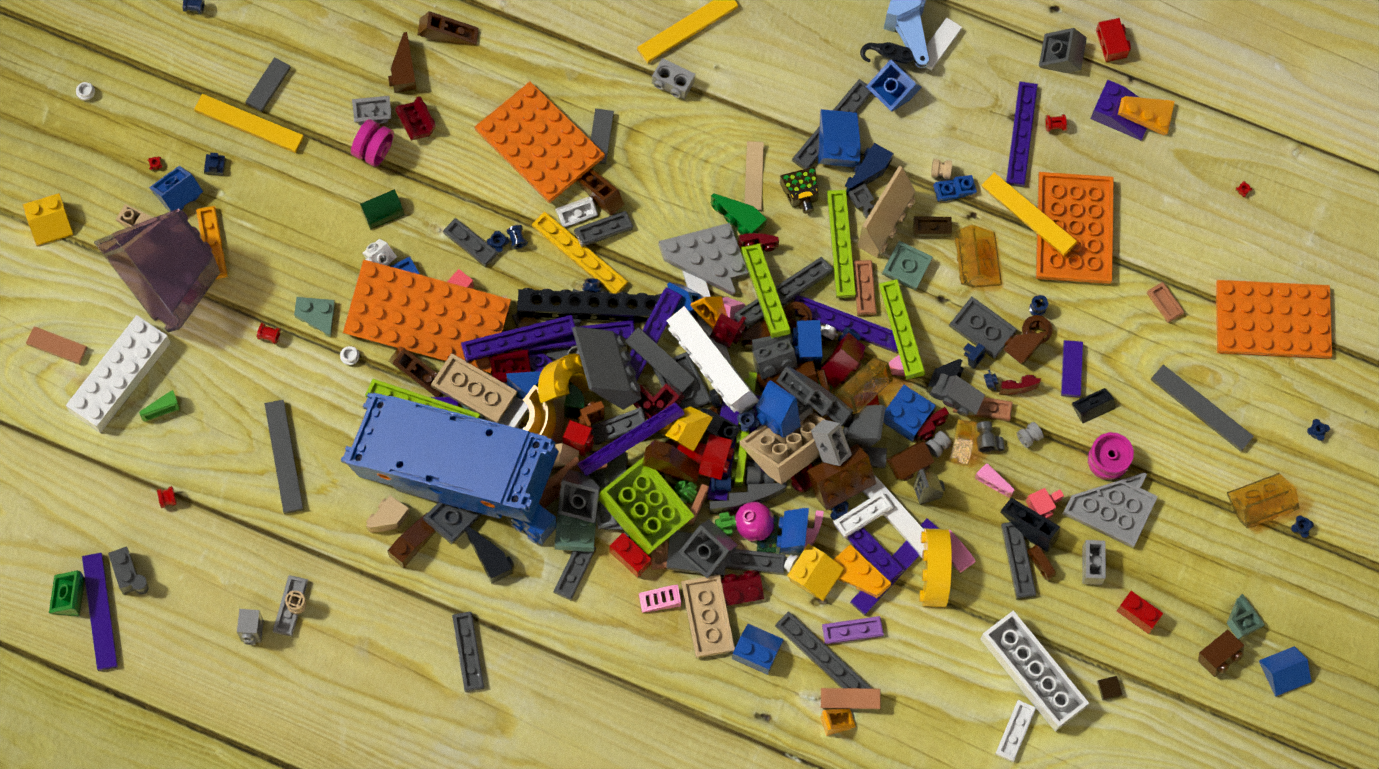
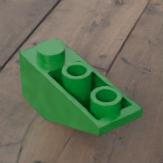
[710,193,767,235]

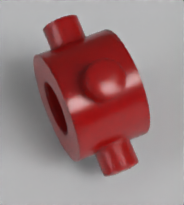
[147,156,163,171]
[1236,181,1252,197]

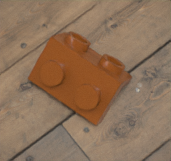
[578,401,604,428]

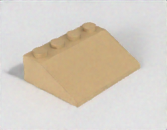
[858,166,916,258]
[739,412,825,484]

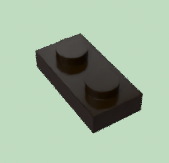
[913,216,952,237]

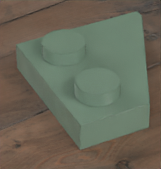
[294,297,335,337]
[1227,594,1265,639]

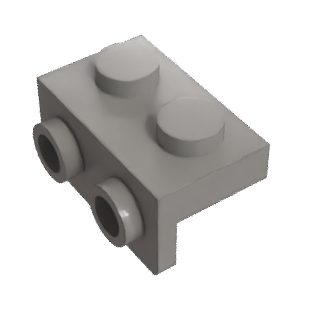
[352,96,392,125]

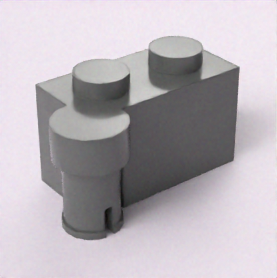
[930,374,985,417]
[108,546,149,595]

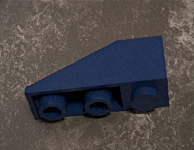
[845,143,894,195]

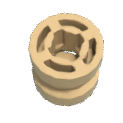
[931,159,952,179]
[285,590,307,614]

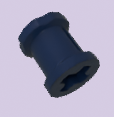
[182,0,205,14]
[506,225,528,249]
[1029,295,1049,316]
[711,475,731,492]

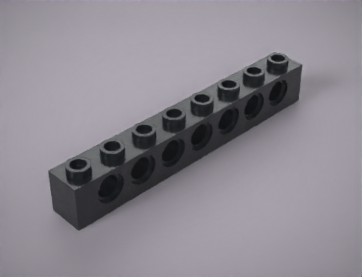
[517,288,661,323]

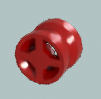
[157,486,177,508]

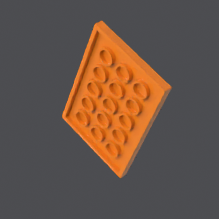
[474,82,605,203]
[1036,172,1114,284]
[1216,280,1332,359]

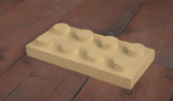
[431,353,517,423]
[681,574,735,658]

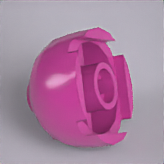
[735,502,774,542]

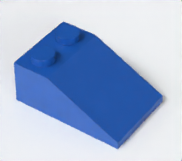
[818,109,860,167]

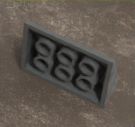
[572,326,642,410]

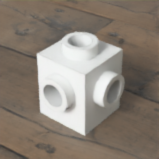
[362,239,397,266]

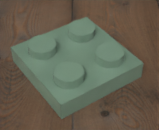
[882,241,933,291]
[555,513,596,552]

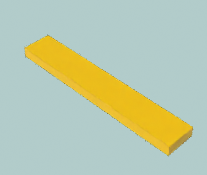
[637,0,738,64]
[194,94,304,153]
[981,172,1077,256]
[532,211,628,294]

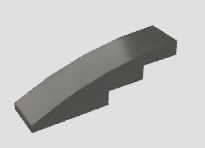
[777,366,854,426]
[709,483,787,514]

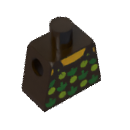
[780,167,819,214]

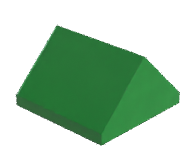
[49,570,85,616]

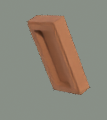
[1147,282,1184,323]
[686,484,709,526]

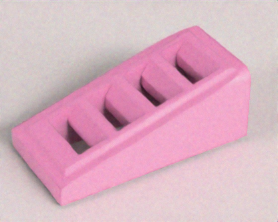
[975,463,1014,498]
[639,585,681,613]

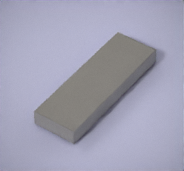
[273,575,308,637]

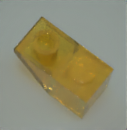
[949,419,977,466]

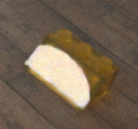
[954,224,1002,288]
[833,357,893,414]
[1227,473,1300,529]

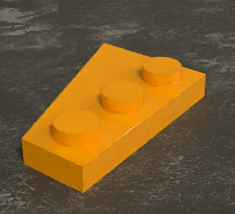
[1118,96,1175,136]
[833,544,891,598]

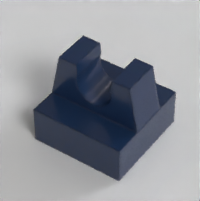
[204,153,226,176]
[963,343,986,369]

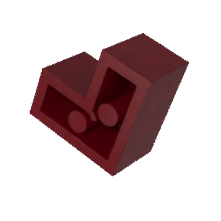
[819,332,866,388]
[633,383,685,419]

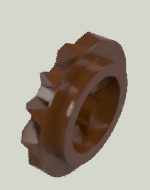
[784,301,812,331]
[1022,315,1052,344]

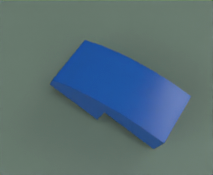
[933,175,977,202]

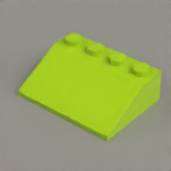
[599,457,694,555]

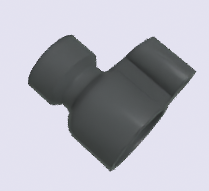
[977,421,1005,452]
[745,459,774,486]

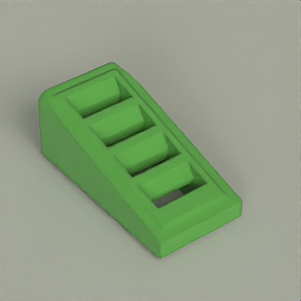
[139,390,180,422]

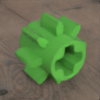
[674,480,698,504]
[715,512,737,536]

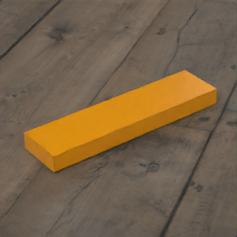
[196,206,228,281]

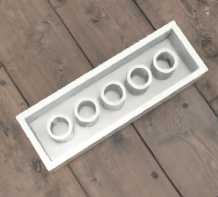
[666,306,759,414]
[66,315,170,433]
[980,610,1089,732]

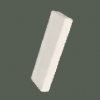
[926,18,962,71]
[833,491,893,539]
[995,700,1036,762]

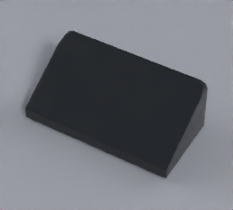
[1072,388,1115,423]

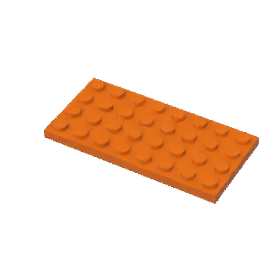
[343,259,511,373]

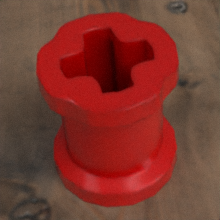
[1045,114,1067,132]
[256,323,281,345]

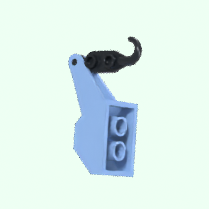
[860,0,929,68]

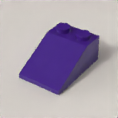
[1090,80,1147,141]

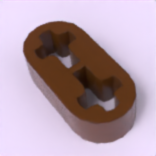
[1027,545,1056,581]

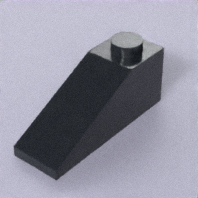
[1000,497,1060,552]
[465,526,514,584]

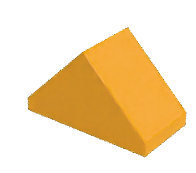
[690,296,727,329]
[820,708,856,736]

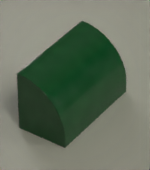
[360,189,405,230]
[564,383,584,419]

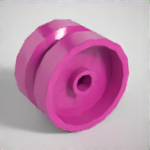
[351,119,394,167]
[1088,432,1134,481]

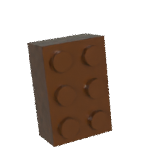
[807,444,877,511]

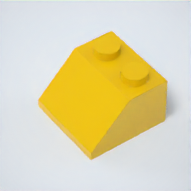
[22,193,73,246]
[657,406,713,451]
[787,543,844,601]

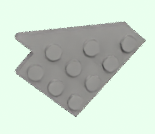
[658,223,748,295]
[1063,473,1158,548]

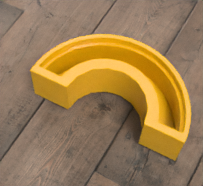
[538,354,592,403]
[523,385,556,439]
[919,528,952,607]

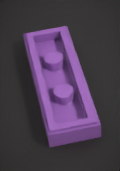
[822,616,884,645]

